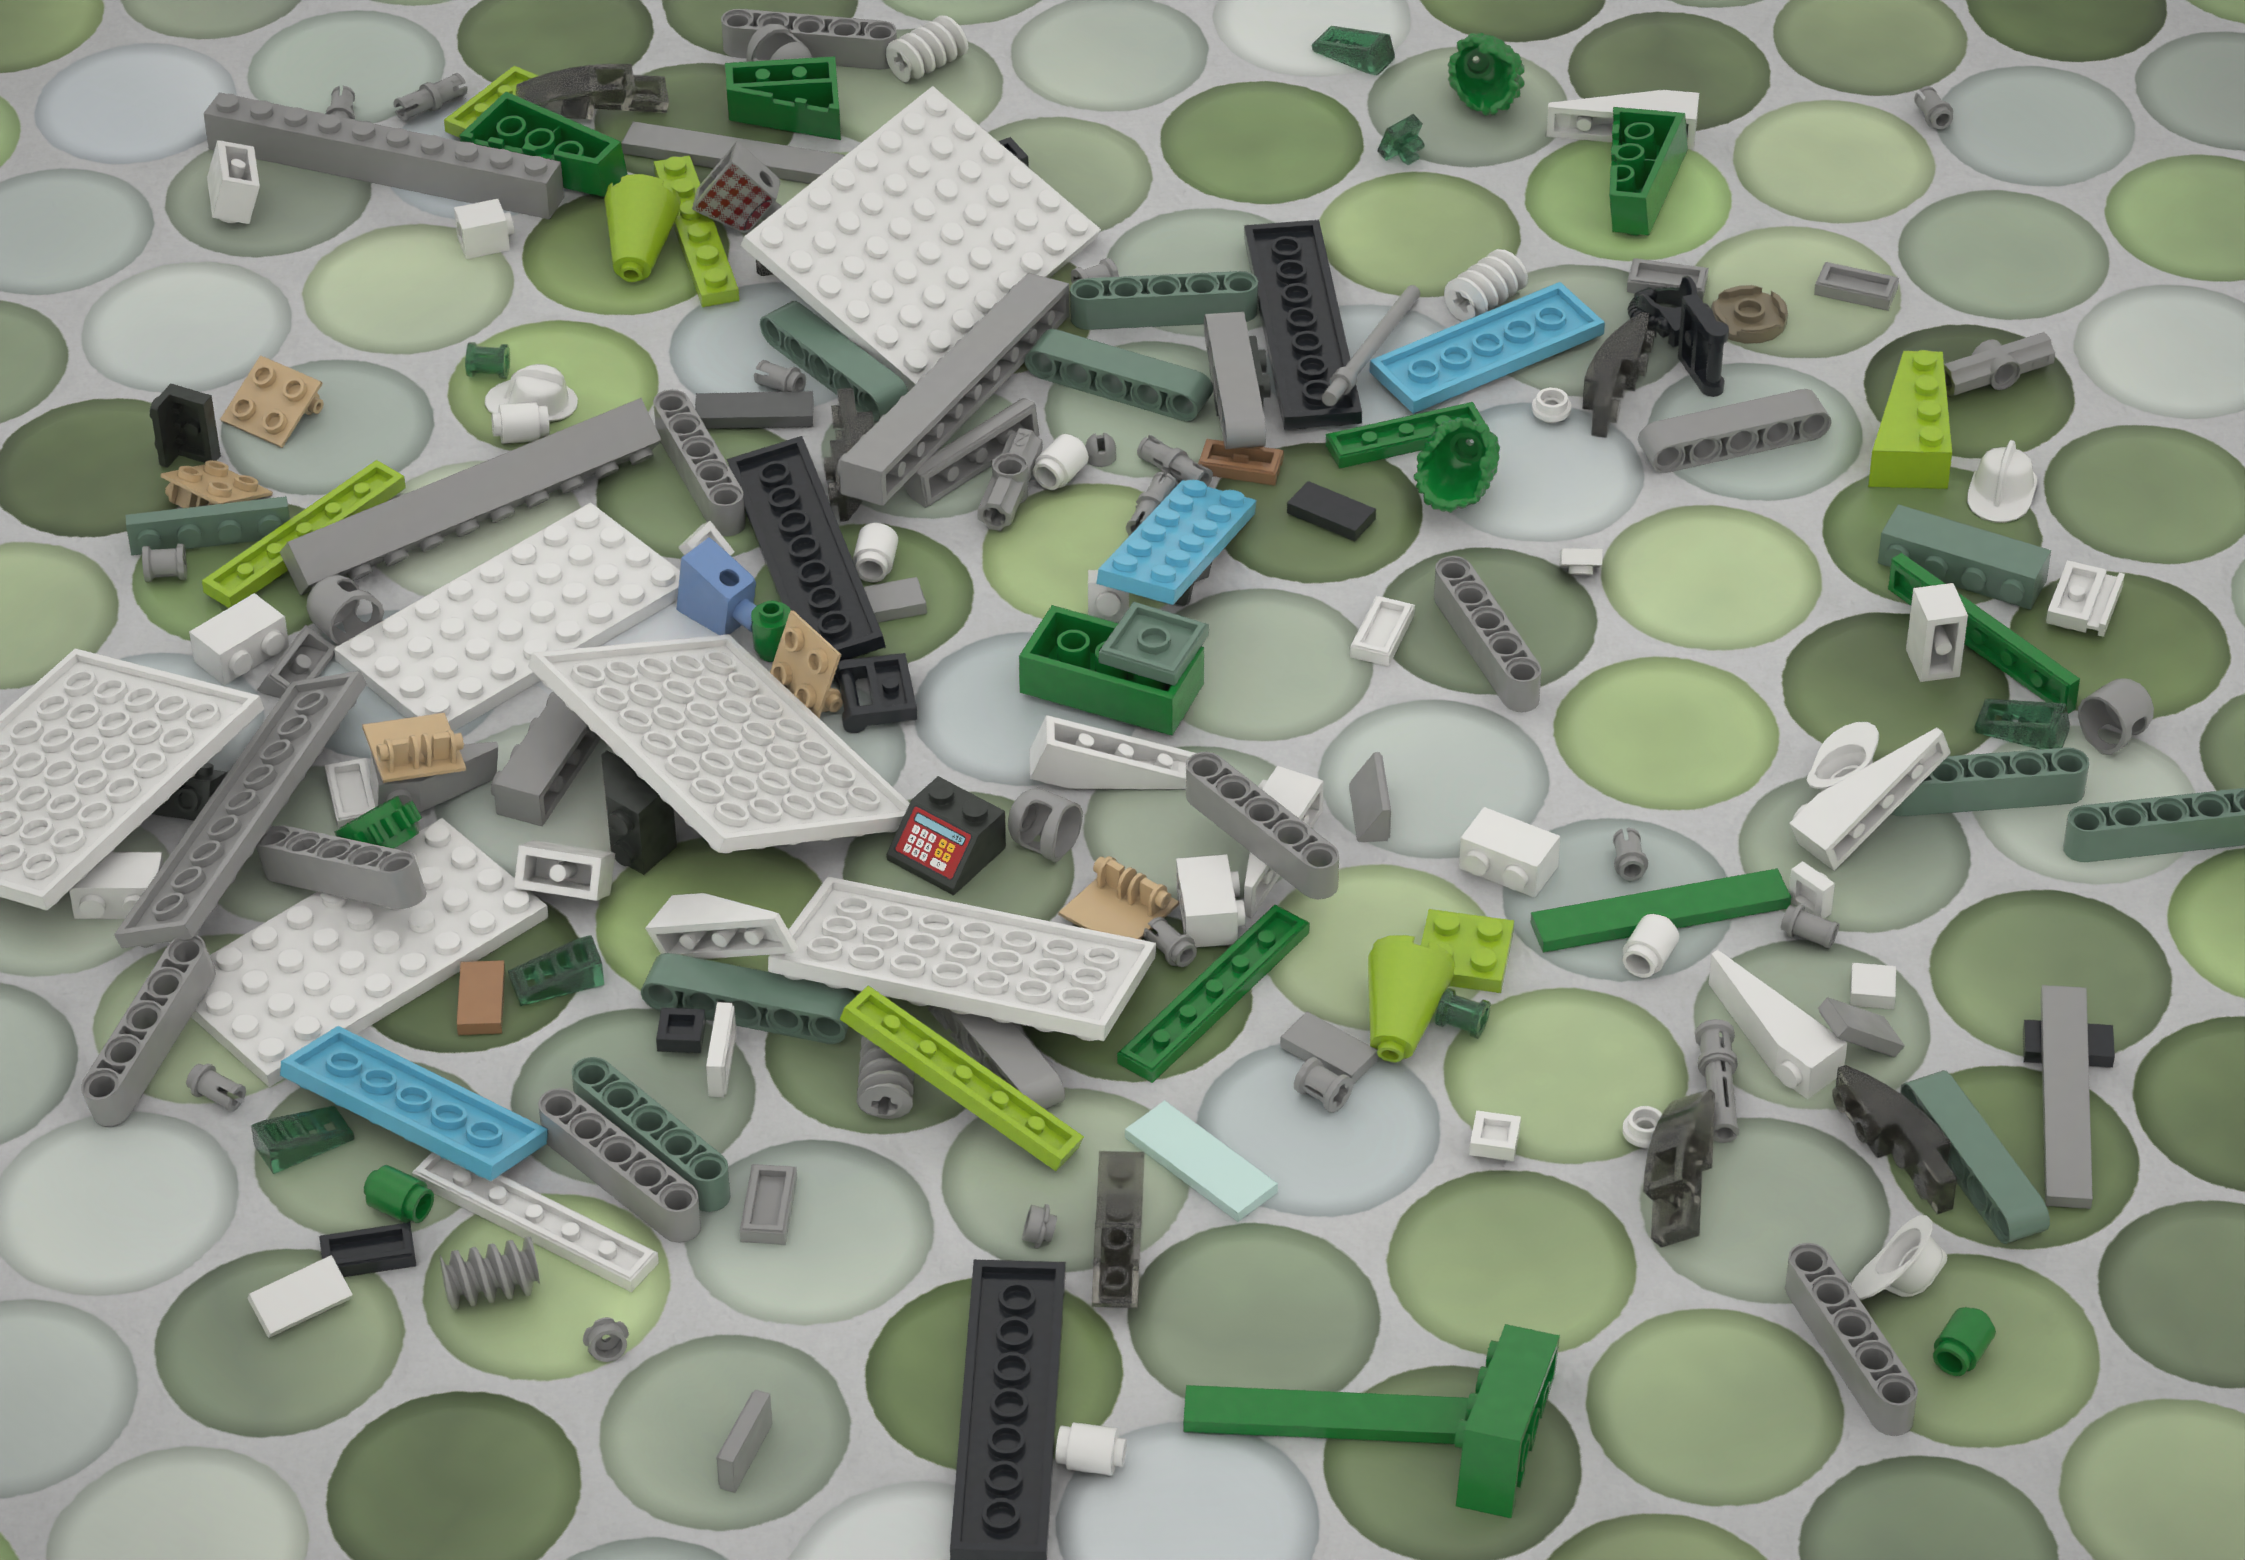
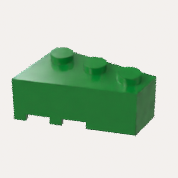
[725,56,841,140]

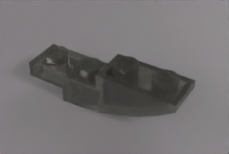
[516,64,669,120]
[1582,312,1655,438]
[823,388,874,522]
[1832,1065,1957,1214]
[1643,1089,1715,1247]
[1092,1151,1145,1308]

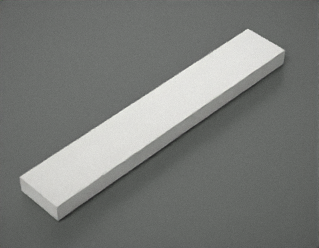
[412,1152,659,1292]

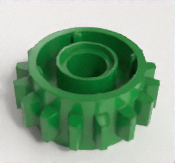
[334,796,422,849]

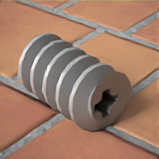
[856,1035,915,1119]
[440,1237,540,1310]

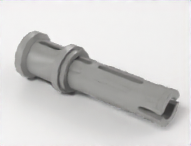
[1695,1019,1739,1143]

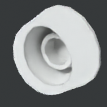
[485,364,578,422]
[1967,440,2037,523]
[1806,722,1879,791]
[1851,1215,1948,1300]

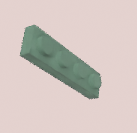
[125,496,290,556]

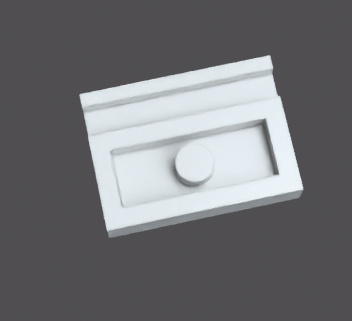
[2046,560,2125,637]

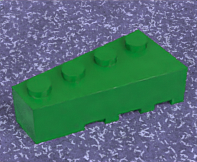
[459,91,628,197]
[1609,107,1688,236]
[1455,1324,1560,1518]

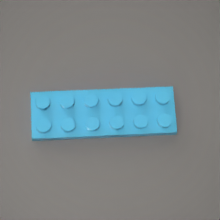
[1369,282,1605,414]
[1096,480,1257,605]
[280,1026,548,1181]

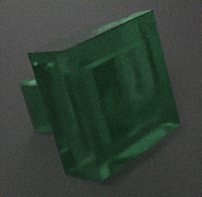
[1377,114,1425,165]

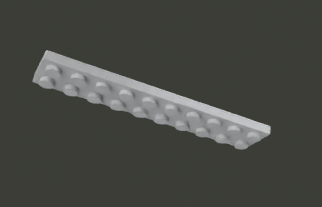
[114,671,367,948]

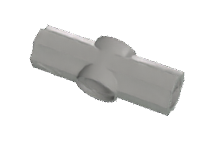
[1944,332,2055,397]
[977,428,1043,531]

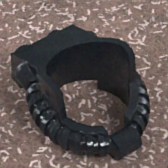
[1628,276,1709,348]

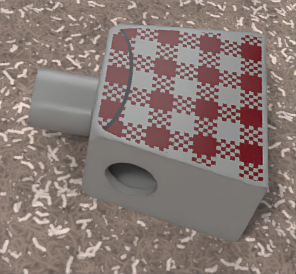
[692,141,782,233]

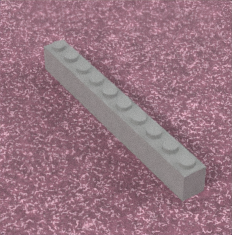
[203,92,564,219]
[837,273,1069,506]
[280,398,661,596]

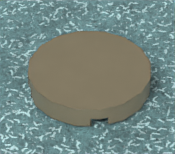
[1711,285,1788,344]

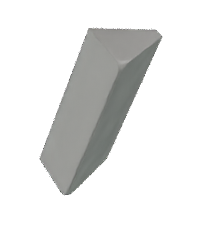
[257,625,336,698]
[1349,752,1391,842]

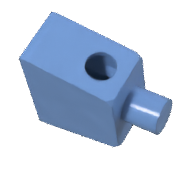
[676,537,756,635]

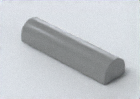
[904,398,1040,508]

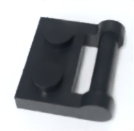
[1678,293,1729,397]
[834,653,917,733]

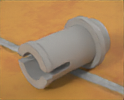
[1914,86,1953,129]
[754,360,806,392]
[1613,828,1648,881]
[1781,904,1839,949]
[1144,917,1197,967]
[186,1064,246,1112]

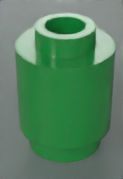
[751,600,791,662]
[364,1165,434,1223]
[1933,1307,1996,1376]

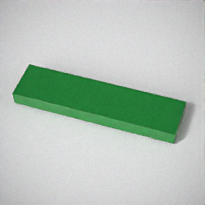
[1325,402,1485,469]

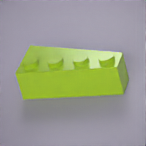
[1868,350,1952,489]

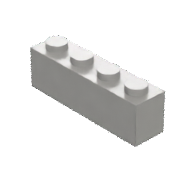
[491,692,601,827]

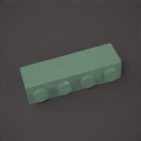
[1878,504,2051,610]

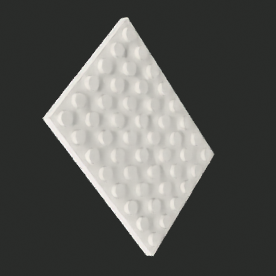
[740,86,1101,391]
[528,634,910,853]
[0,648,264,911]

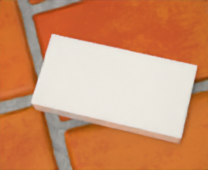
[1350,596,1415,667]
[325,758,375,829]
[706,1002,736,1098]
[247,1255,353,1338]

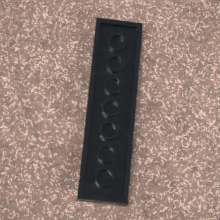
[1244,220,1362,430]
[727,436,886,661]
[950,1259,1066,1560]

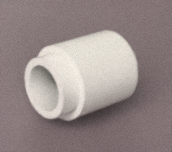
[491,402,549,444]
[1033,434,1089,490]
[853,523,898,582]
[1622,914,1679,978]
[1055,1422,1127,1475]

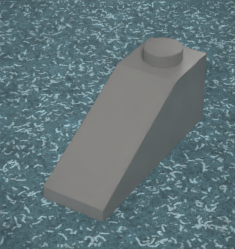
[370,742,498,813]

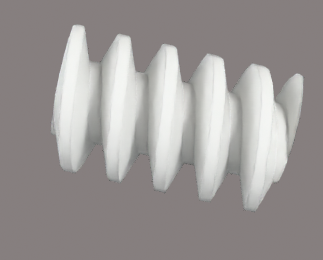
[886,15,968,83]
[1444,249,1528,322]

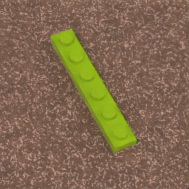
[653,155,739,307]
[202,460,406,608]
[840,985,1084,1171]

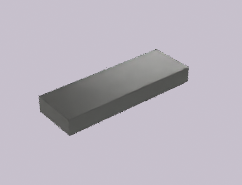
[695,391,814,429]

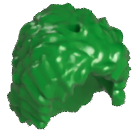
[1448,33,1525,116]
[1414,417,1500,513]

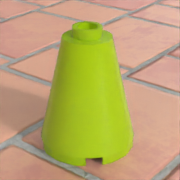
[605,174,681,282]
[1368,935,1455,1062]

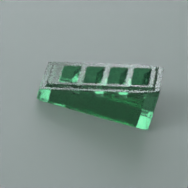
[1311,26,1395,75]
[1974,699,2070,749]
[508,935,604,1006]
[251,1106,355,1174]

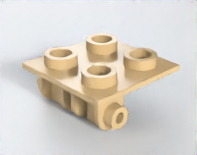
[220,355,324,448]
[161,460,273,508]
[770,610,843,719]
[362,713,466,783]
[1058,856,1179,940]

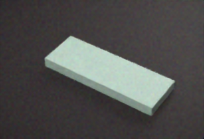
[1125,1100,1278,1222]

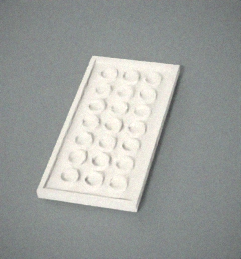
[334,502,680,732]
[191,818,548,1087]
[768,877,1156,1041]

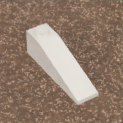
[1546,90,1699,149]
[1030,715,1196,789]
[1789,727,1951,871]
[1244,766,1324,919]
[645,893,799,959]
[1709,949,1847,1100]

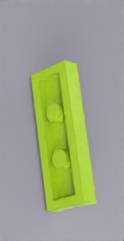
[444,66,544,138]

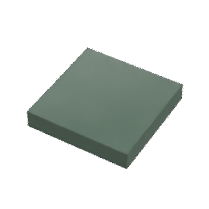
[1099,601,1209,686]

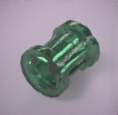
[465,342,510,379]
[1435,988,1491,1039]

